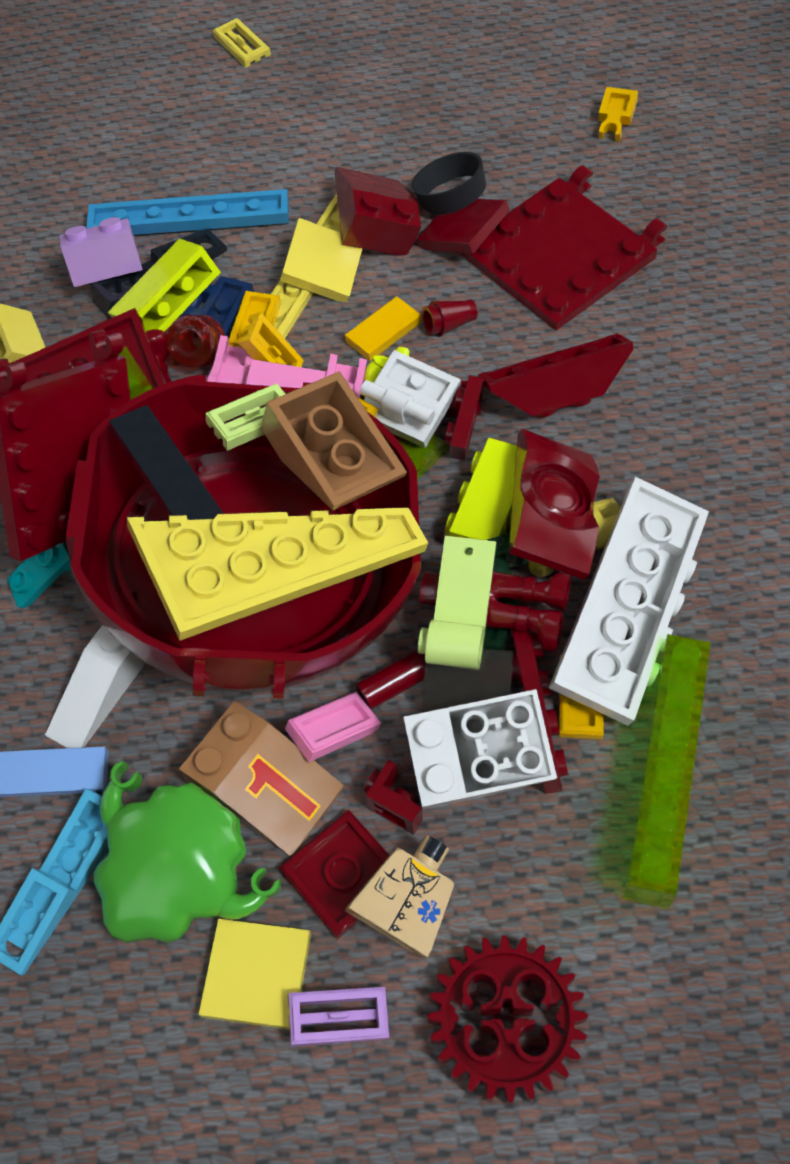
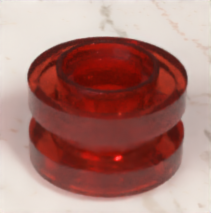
[167,314,225,367]

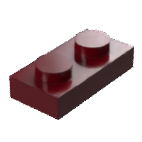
[445,375,484,461]

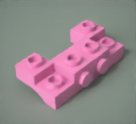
[207,335,367,399]

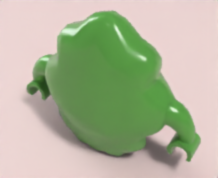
[94,762,282,943]

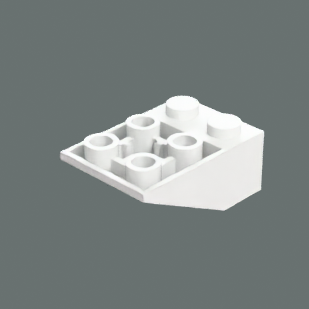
[404,689,557,810]

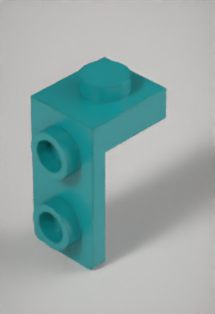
[7,541,72,608]

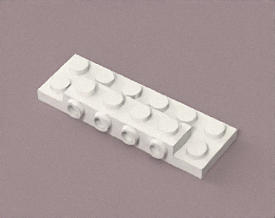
[549,477,709,726]

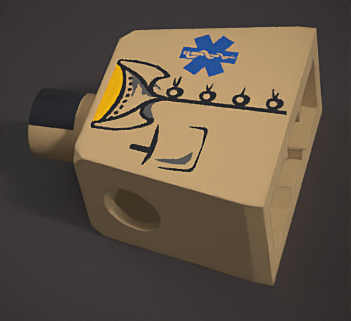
[345,835,454,958]

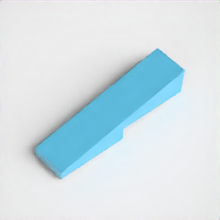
[0,788,109,975]

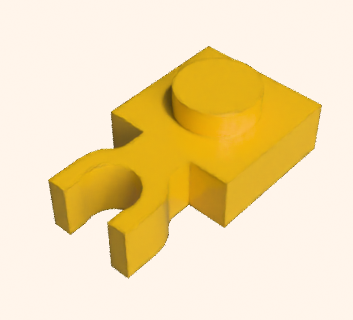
[599,87,638,142]

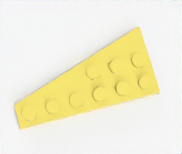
[127,508,428,640]

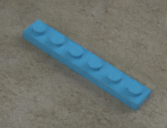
[86,189,289,235]

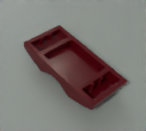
[509,428,600,580]

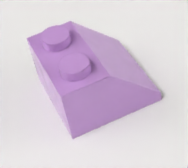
[60,217,142,287]

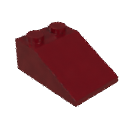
[334,167,421,256]

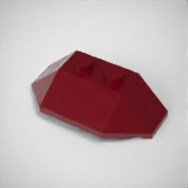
[478,333,634,417]

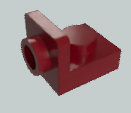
[364,760,423,835]

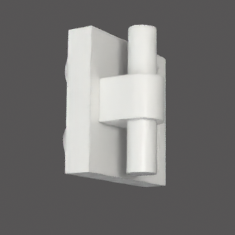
[360,350,461,448]

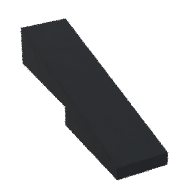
[91,228,227,319]

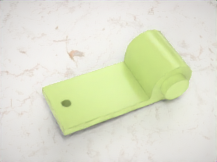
[418,536,497,670]

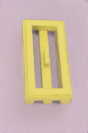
[212,18,271,68]

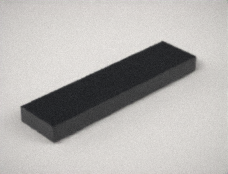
[109,405,224,520]

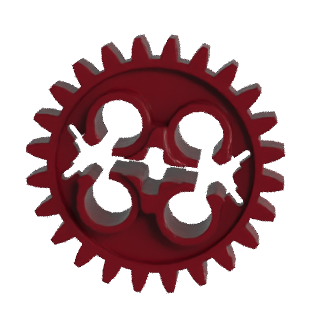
[427,935,588,1105]

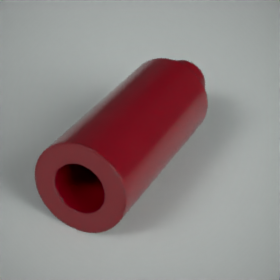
[355,651,437,710]

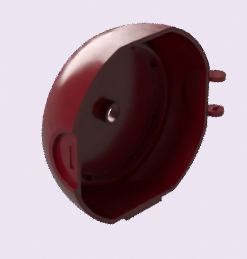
[66,375,421,700]

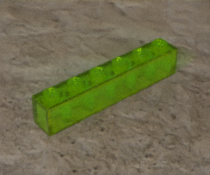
[622,634,711,910]

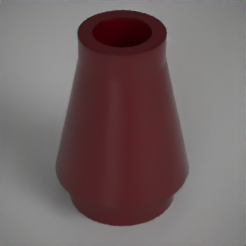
[422,299,478,337]

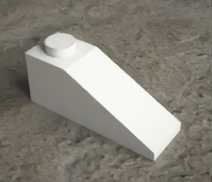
[45,625,146,748]

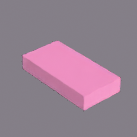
[285,691,381,762]

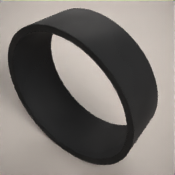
[412,152,486,214]

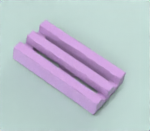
[288,987,389,1047]

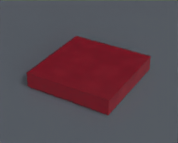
[416,199,510,254]
[279,810,389,940]

